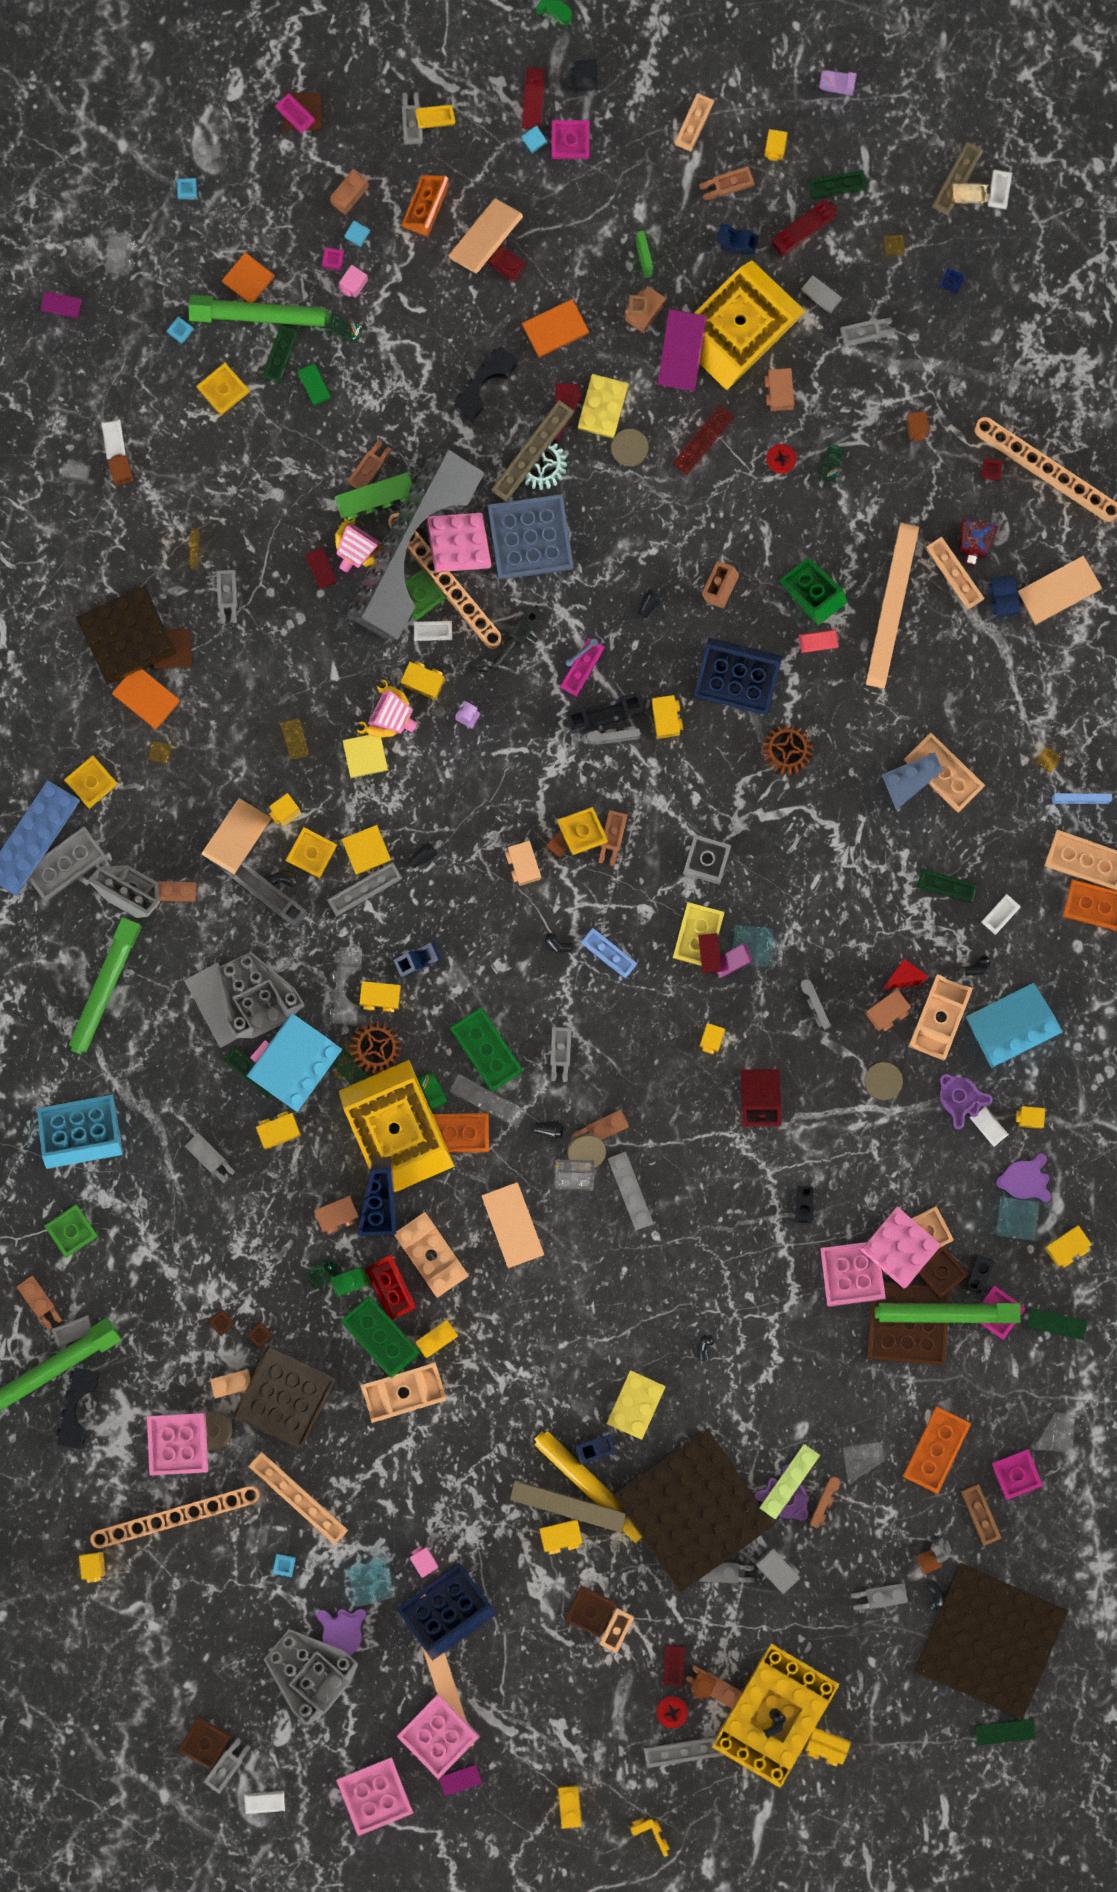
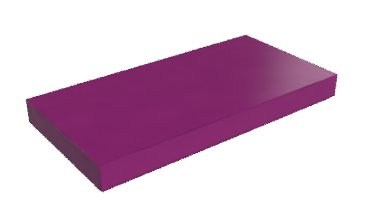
[657,309,707,391]

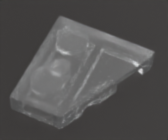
[1034,1412,1075,1453]
[842,1440,884,1485]

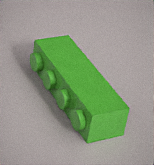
[334,472,412,520]

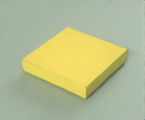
[343,735,388,778]

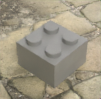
[683,835,731,885]
[754,1548,800,1594]

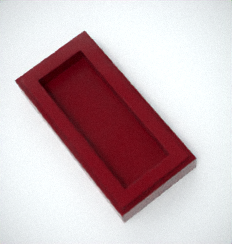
[305,547,337,590]
[698,933,722,974]
[663,1645,685,1686]

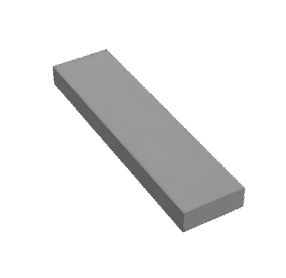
[327,862,403,917]
[644,1736,724,1768]

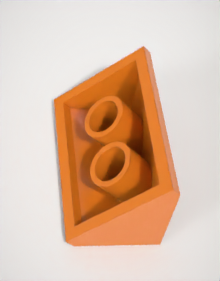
[401,175,449,237]

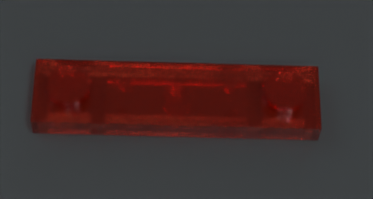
[673,405,735,476]

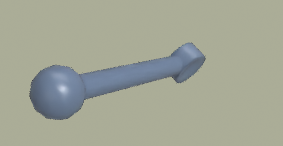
[565,639,598,666]

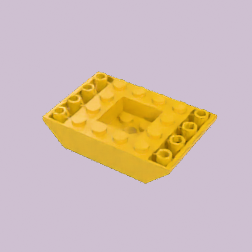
[695,260,806,390]
[339,1060,455,1192]
[712,1644,840,1788]

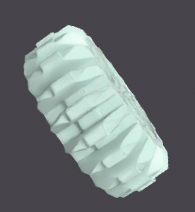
[520,443,567,490]

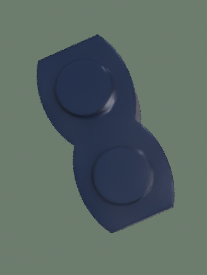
[988,575,1020,618]

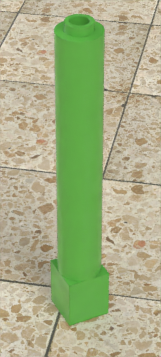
[189,295,330,327]
[69,917,142,1055]
[875,1303,1020,1323]
[0,1317,122,1411]

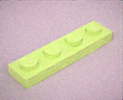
[759,1444,820,1520]

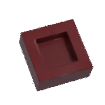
[981,458,1003,481]

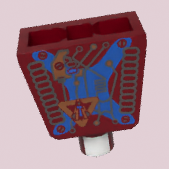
[959,518,998,566]

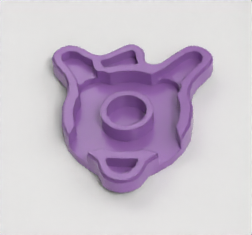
[940,1074,993,1130]
[996,1153,1051,1202]
[755,1465,808,1521]
[317,1609,366,1656]

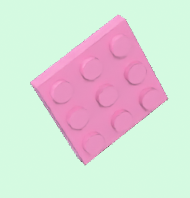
[426,513,491,572]
[861,1206,941,1289]
[820,1242,886,1307]
[147,1413,208,1475]
[397,1694,480,1779]
[337,1757,413,1836]

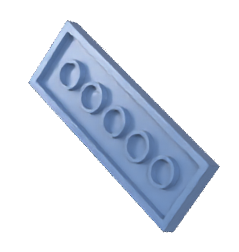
[0,780,80,896]

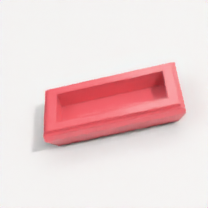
[798,629,839,653]

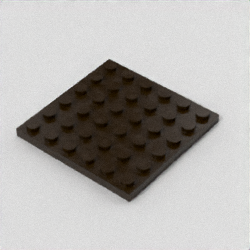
[613,1429,775,1593]
[914,1563,1069,1720]

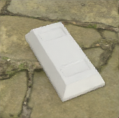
[988,170,1012,209]
[102,420,126,459]
[414,621,452,641]
[981,894,1021,935]
[969,1106,1009,1147]
[245,1791,285,1814]

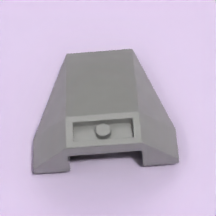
[217,952,304,1038]
[264,1629,358,1725]

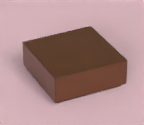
[208,1309,235,1337]
[246,1322,274,1349]

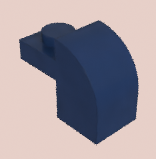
[717,223,759,254]
[393,942,442,977]
[574,1434,616,1465]

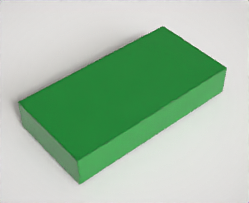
[298,363,331,406]

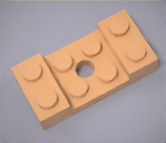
[908,974,973,1061]
[394,1212,469,1298]
[361,1363,447,1423]

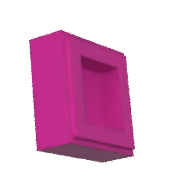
[322,247,344,271]

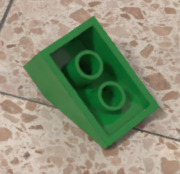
[779,557,847,625]

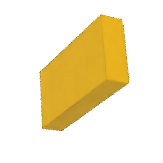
[415,105,456,128]

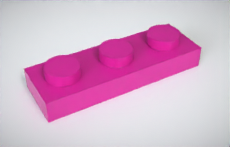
[560,638,605,697]

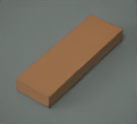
[960,1484,1002,1546]

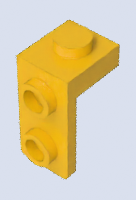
[630,1817,669,1857]

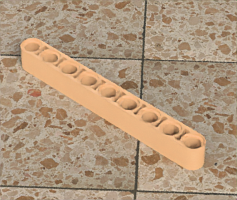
[975,417,1117,522]
[388,513,501,649]
[866,523,919,689]
[90,1486,260,1548]

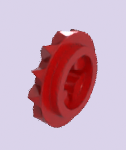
[766,444,796,474]
[657,1696,688,1728]

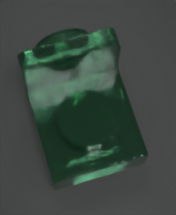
[304,1258,339,1290]

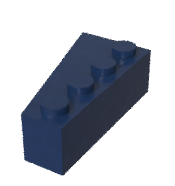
[358,1157,397,1236]

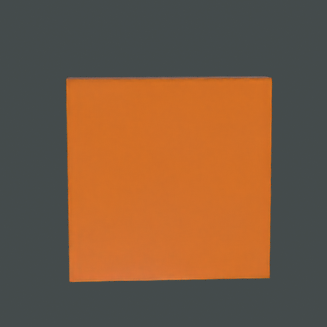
[222,253,275,303]

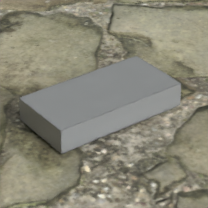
[801,275,842,314]
[51,1315,92,1347]

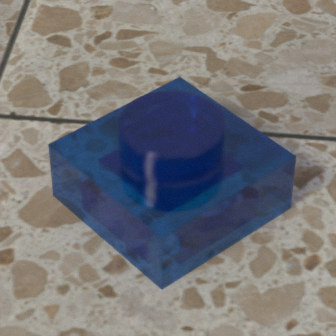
[940,268,965,294]

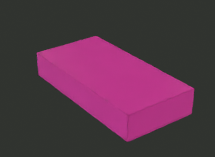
[275,93,315,134]

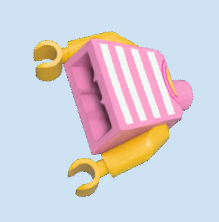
[335,517,382,573]
[357,680,417,737]

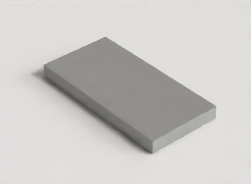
[28,826,107,902]
[184,962,239,1048]

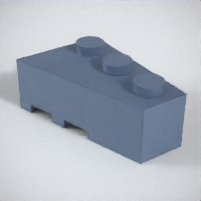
[882,753,943,810]

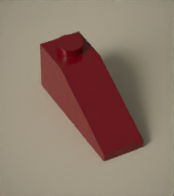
[522,67,545,130]
[486,246,526,283]
[554,383,582,443]

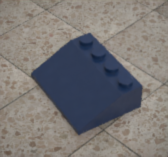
[694,637,782,715]
[396,1563,496,1661]

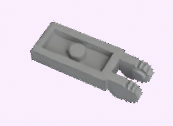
[402,92,423,145]
[840,318,895,347]
[216,570,238,624]
[587,726,640,745]
[801,979,831,1031]
[550,1027,571,1082]
[185,1133,235,1183]
[931,1537,951,1563]
[699,1562,754,1583]
[851,1583,908,1610]
[203,1738,251,1794]

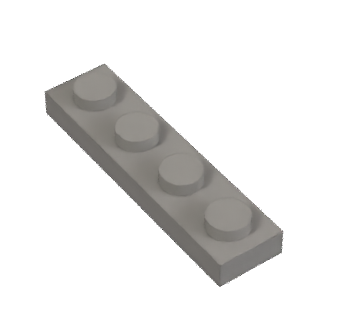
[608,1152,654,1231]

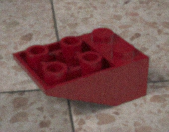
[741,1069,782,1127]

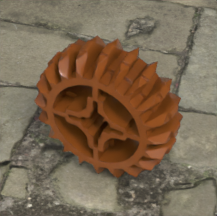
[762,724,813,775]
[349,1021,402,1073]

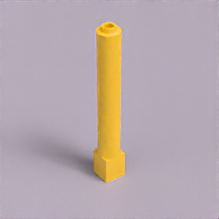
[534,1431,641,1543]

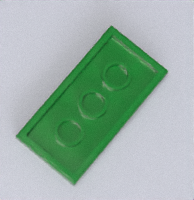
[449,1007,524,1092]
[340,1296,420,1379]

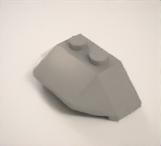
[88,865,160,918]

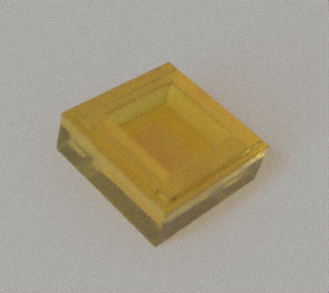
[884,235,905,257]
[149,741,172,764]
[1035,746,1062,773]

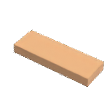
[674,93,714,152]

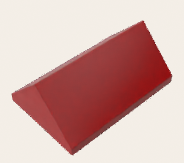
[883,959,927,991]
[365,1255,417,1320]

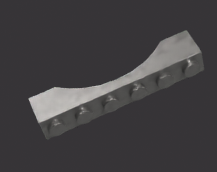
[209,859,308,928]

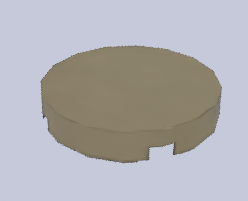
[611,429,649,467]
[864,1062,903,1101]
[567,1133,606,1170]
[206,1411,233,1450]

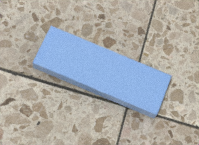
[1052,793,1112,804]
[581,928,638,979]

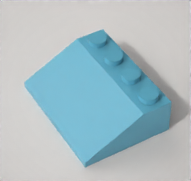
[965,983,1062,1068]
[247,1013,342,1112]
[37,1095,123,1169]

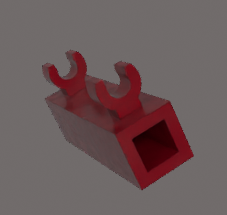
[771,199,837,258]

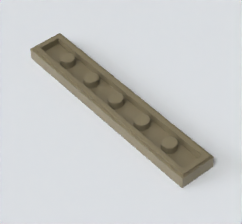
[491,400,574,502]
[510,1480,627,1533]

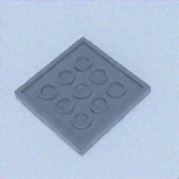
[488,494,574,580]

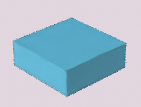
[522,126,548,153]
[177,178,197,199]
[344,221,370,247]
[167,316,194,344]
[272,1554,296,1577]

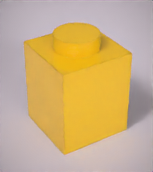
[764,129,788,161]
[699,1023,725,1054]
[1016,1106,1045,1129]

